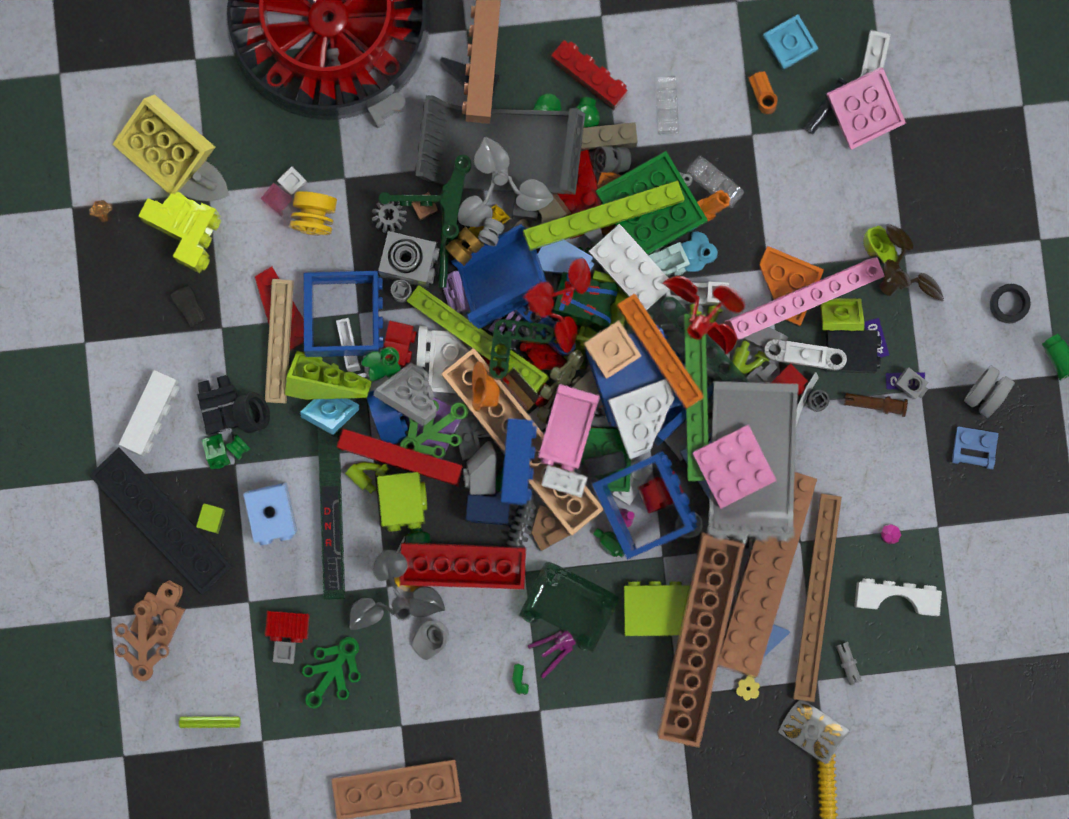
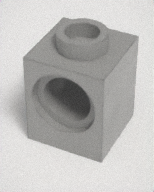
[894,368,929,400]

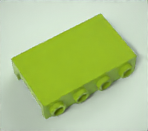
[624,581,691,636]

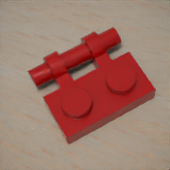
[520,342,567,370]

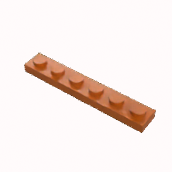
[617,293,704,409]

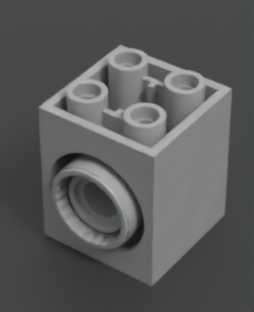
[378,231,440,288]

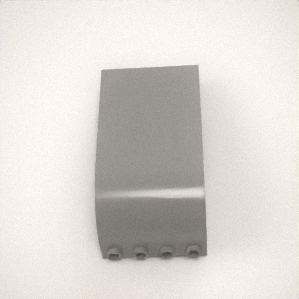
[709,381,798,541]

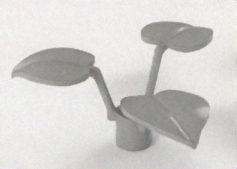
[458,137,554,227]

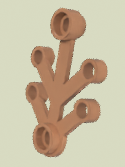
[115,600,170,681]

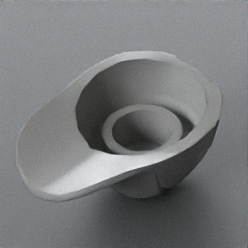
[412,621,449,660]

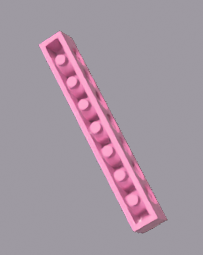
[724,257,884,340]

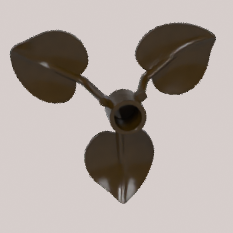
[879,224,944,302]

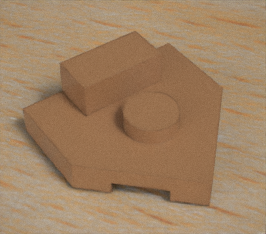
[531,505,570,551]

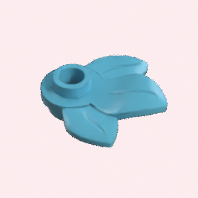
[681,232,718,272]

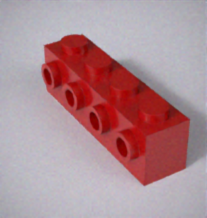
[551,40,628,111]

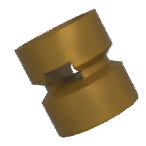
[445,227,484,266]

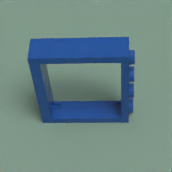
[304,271,384,357]
[592,451,698,560]

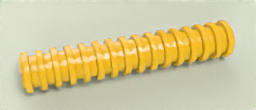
[817,754,838,819]

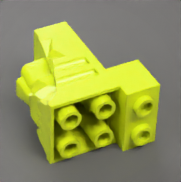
[139,192,221,273]

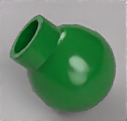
[575,97,600,128]

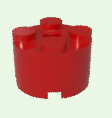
[637,471,684,514]

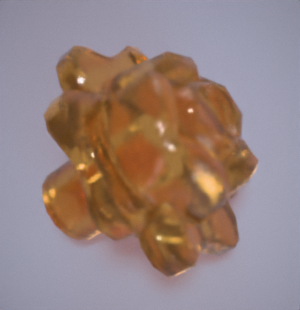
[89,200,113,222]

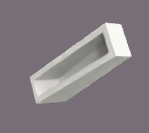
[336,318,361,372]

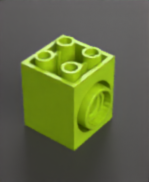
[377,472,427,532]

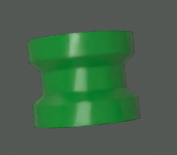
[225,434,251,460]

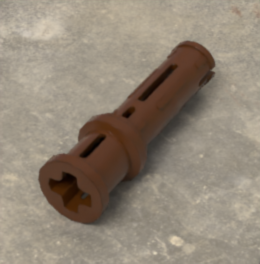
[844,392,908,417]

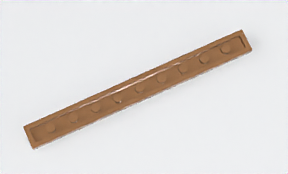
[793,494,842,702]

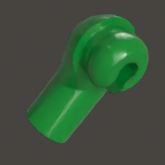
[512,664,529,695]

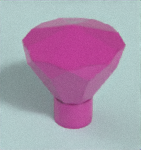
[619,509,635,528]
[881,524,901,544]

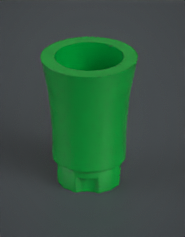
[1042,333,1069,381]

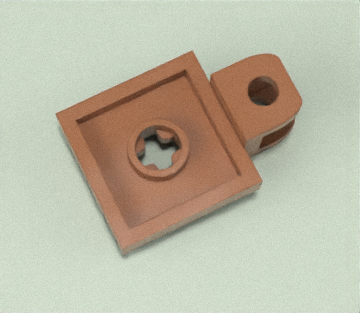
[130,581,185,646]

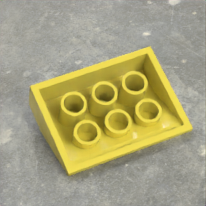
[112,94,215,194]

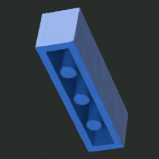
[501,418,537,505]

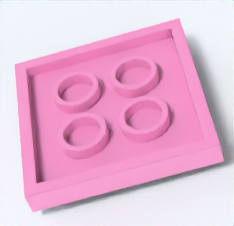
[827,67,906,150]
[692,425,777,509]

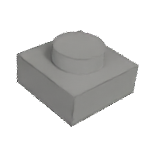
[273,641,296,664]

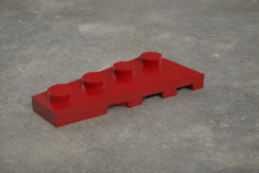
[255,266,304,351]

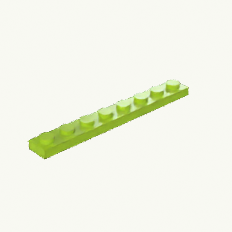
[523,181,685,251]
[407,285,549,393]

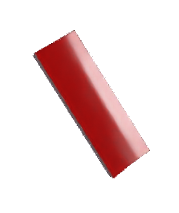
[337,429,462,486]
[399,543,526,589]

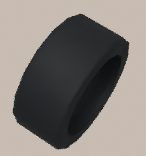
[990,283,1031,324]
[233,392,270,433]
[585,451,626,477]

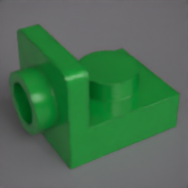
[202,434,230,469]

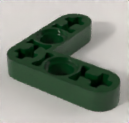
[489,319,554,380]

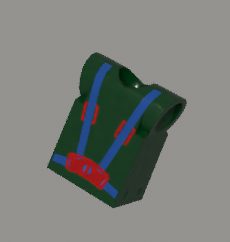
[550,272,619,333]

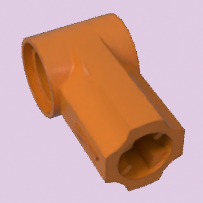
[749,71,778,114]
[697,190,730,222]

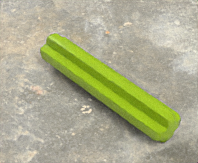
[179,717,241,728]

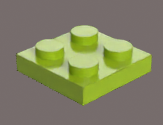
[820,298,865,331]

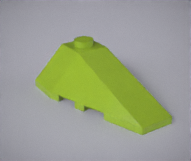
[285,351,372,400]

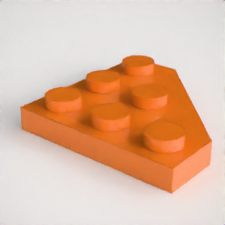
[759,246,824,327]

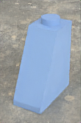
[538,240,595,274]

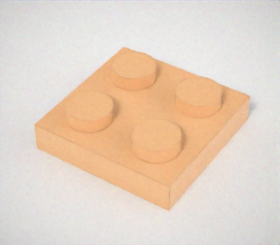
[583,321,641,379]

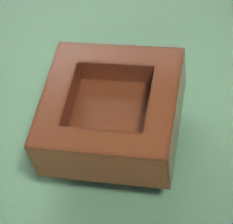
[412,192,438,220]

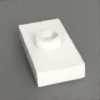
[541,465,587,497]

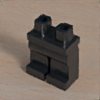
[197,375,239,435]

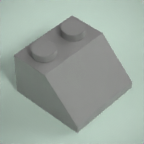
[463,441,495,495]

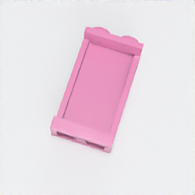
[538,384,599,472]

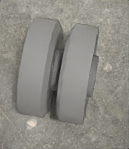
[964,365,1015,418]

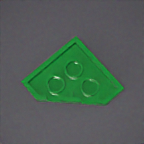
[581,428,631,492]

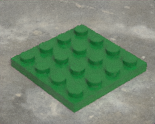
[595,151,708,255]

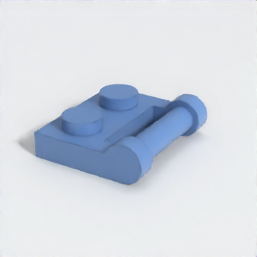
[952,427,999,470]

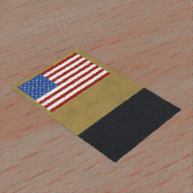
[502,367,540,412]

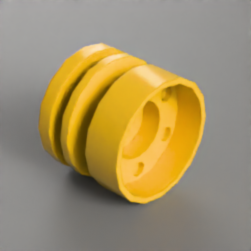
[289,191,337,236]

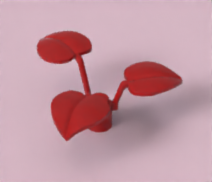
[524,258,591,353]
[662,276,745,354]

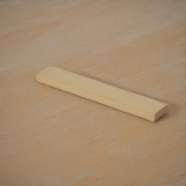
[265,279,294,403]

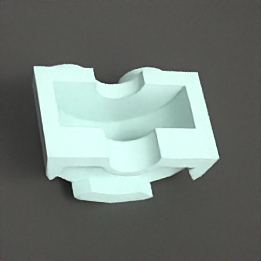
[648,242,690,277]

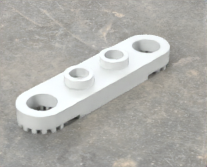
[764,339,847,370]

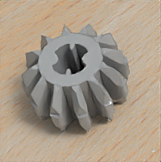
[372,202,407,233]

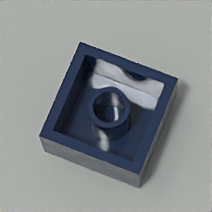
[466,493,510,526]

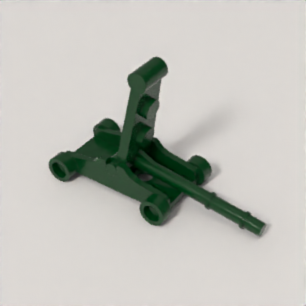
[379,155,471,288]

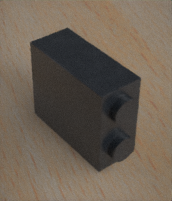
[825,330,881,374]

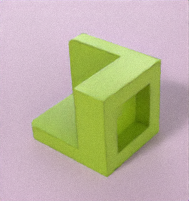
[196,504,225,534]

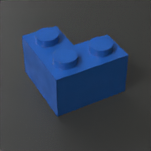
[367,390,409,444]

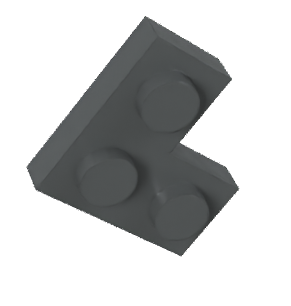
[455,415,488,461]

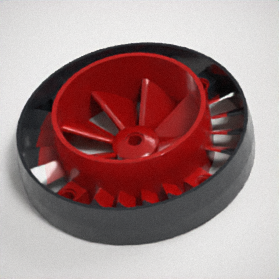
[226,0,430,120]

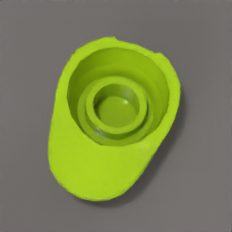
[863,226,898,263]

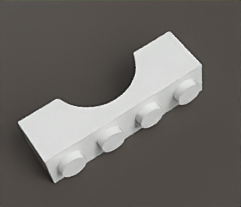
[854,579,942,616]

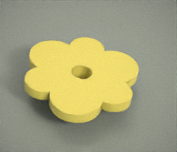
[736,676,760,700]

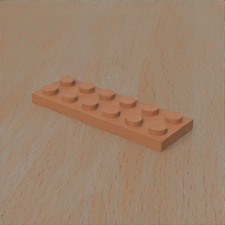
[331,760,461,819]

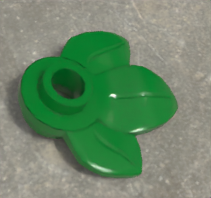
[361,347,400,382]

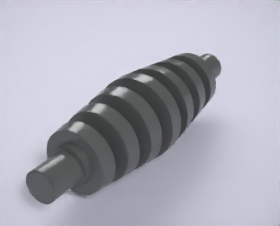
[506,492,536,547]

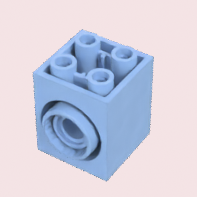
[244,482,297,545]

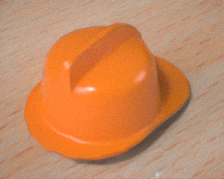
[472,362,499,411]

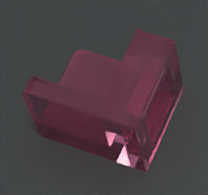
[261,183,292,217]

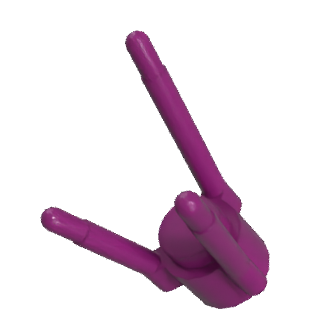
[527,630,576,678]

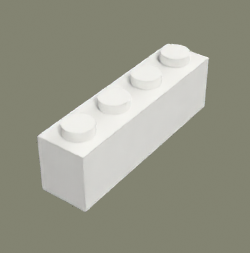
[119,370,180,456]

